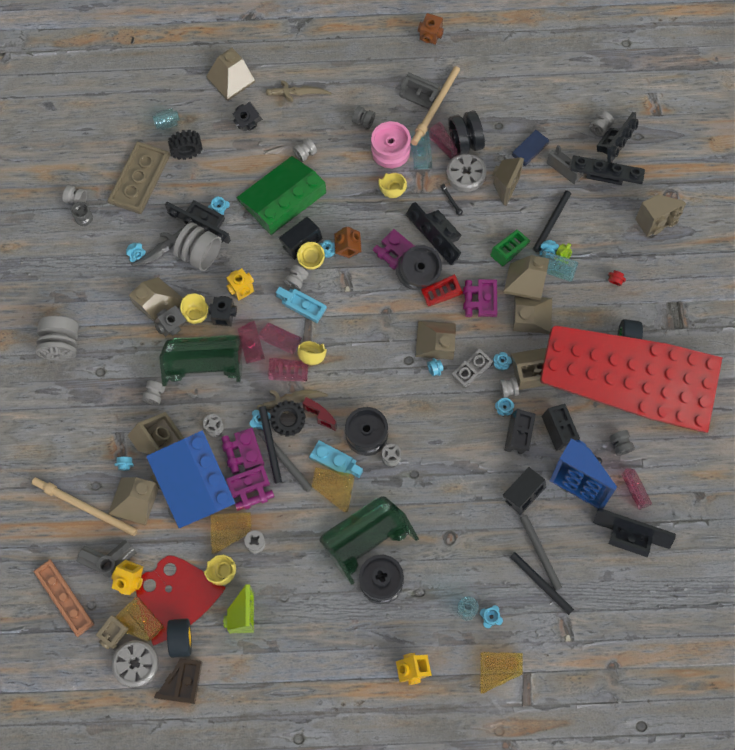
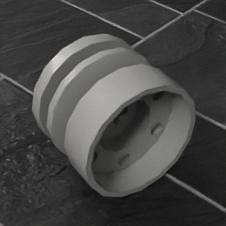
[173,222,222,271]
[35,316,79,361]

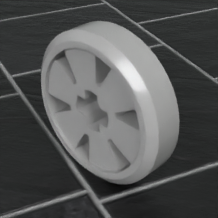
[446,153,486,192]
[112,640,159,688]

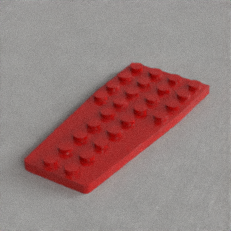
[540,326,723,433]

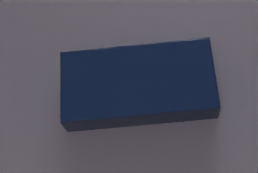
[512,130,549,166]

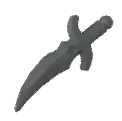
[132,225,186,266]

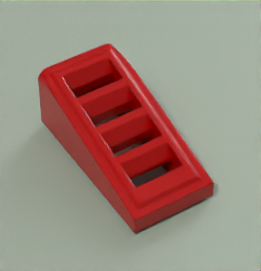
[421,274,463,307]

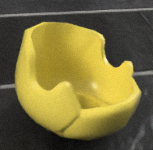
[378,173,407,198]
[297,242,325,270]
[180,293,209,324]
[297,341,327,366]
[204,554,236,586]

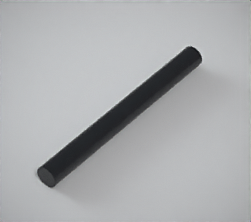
[533,190,571,252]
[259,406,282,484]
[510,552,574,615]

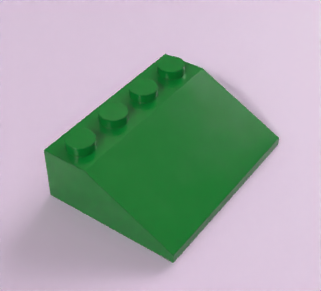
[236,156,326,235]

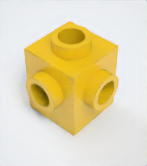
[226,268,254,301]
[111,560,144,595]
[396,653,432,685]

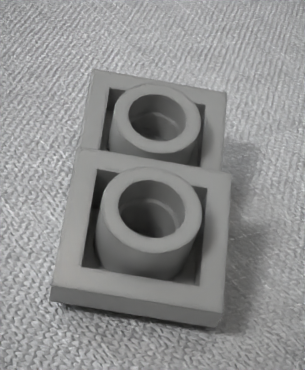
[452,348,494,387]

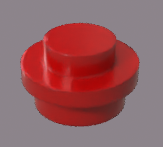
[608,270,626,286]

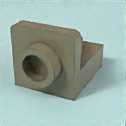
[96,615,129,649]

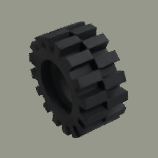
[168,130,203,160]
[271,400,306,437]

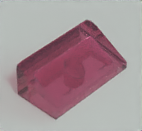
[237,321,265,364]
[259,323,302,354]
[622,468,652,510]

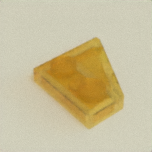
[312,467,355,512]
[210,512,252,554]
[115,597,164,641]
[480,652,523,694]

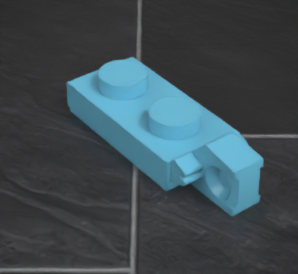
[276,286,327,323]
[309,440,363,478]

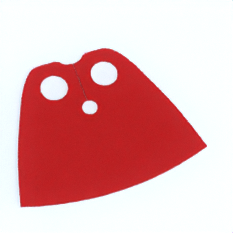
[136,556,226,646]

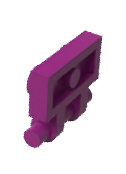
[373,229,415,270]
[463,279,497,317]
[221,428,264,474]
[226,465,275,511]

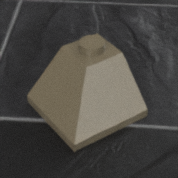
[206,48,255,101]
[492,157,524,206]
[504,255,549,301]
[129,277,183,322]
[513,296,552,334]
[415,321,456,360]
[127,412,184,454]
[108,477,159,525]

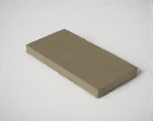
[107,141,170,214]

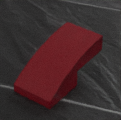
[302,397,337,431]

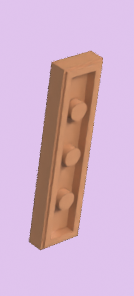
[33,559,95,637]

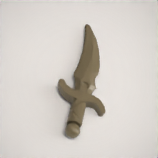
[266,80,332,102]
[257,390,328,414]

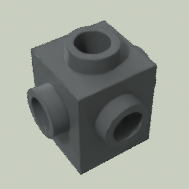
[154,305,187,337]

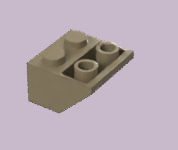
[635,194,686,237]
[510,348,546,390]

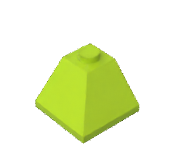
[223,584,254,634]

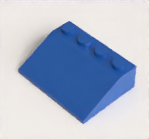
[146,430,235,528]
[550,438,617,509]

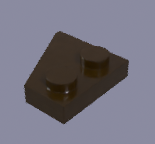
[154,658,202,704]

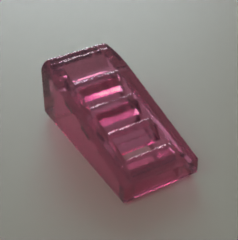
[430,121,457,159]
[268,358,308,381]

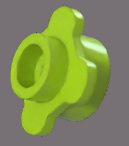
[556,243,572,263]

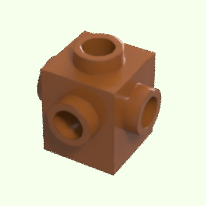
[418,13,444,45]
[334,227,362,258]

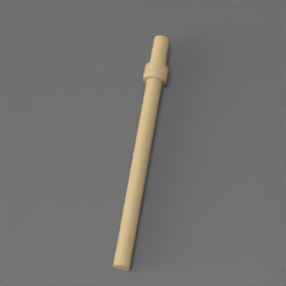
[411,66,460,146]
[31,477,138,536]

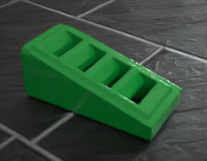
[490,229,530,266]

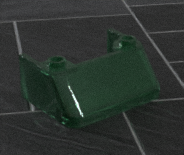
[159,335,242,386]
[320,497,419,585]

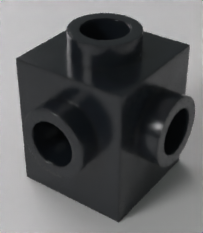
[232,102,263,131]
[209,296,237,327]

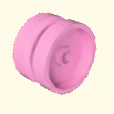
[371,121,411,169]

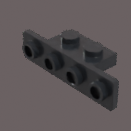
[597,112,639,163]
[570,155,645,185]
[165,200,231,244]
[406,202,462,265]
[593,508,676,557]

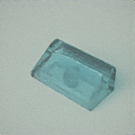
[411,131,432,170]
[541,251,578,282]

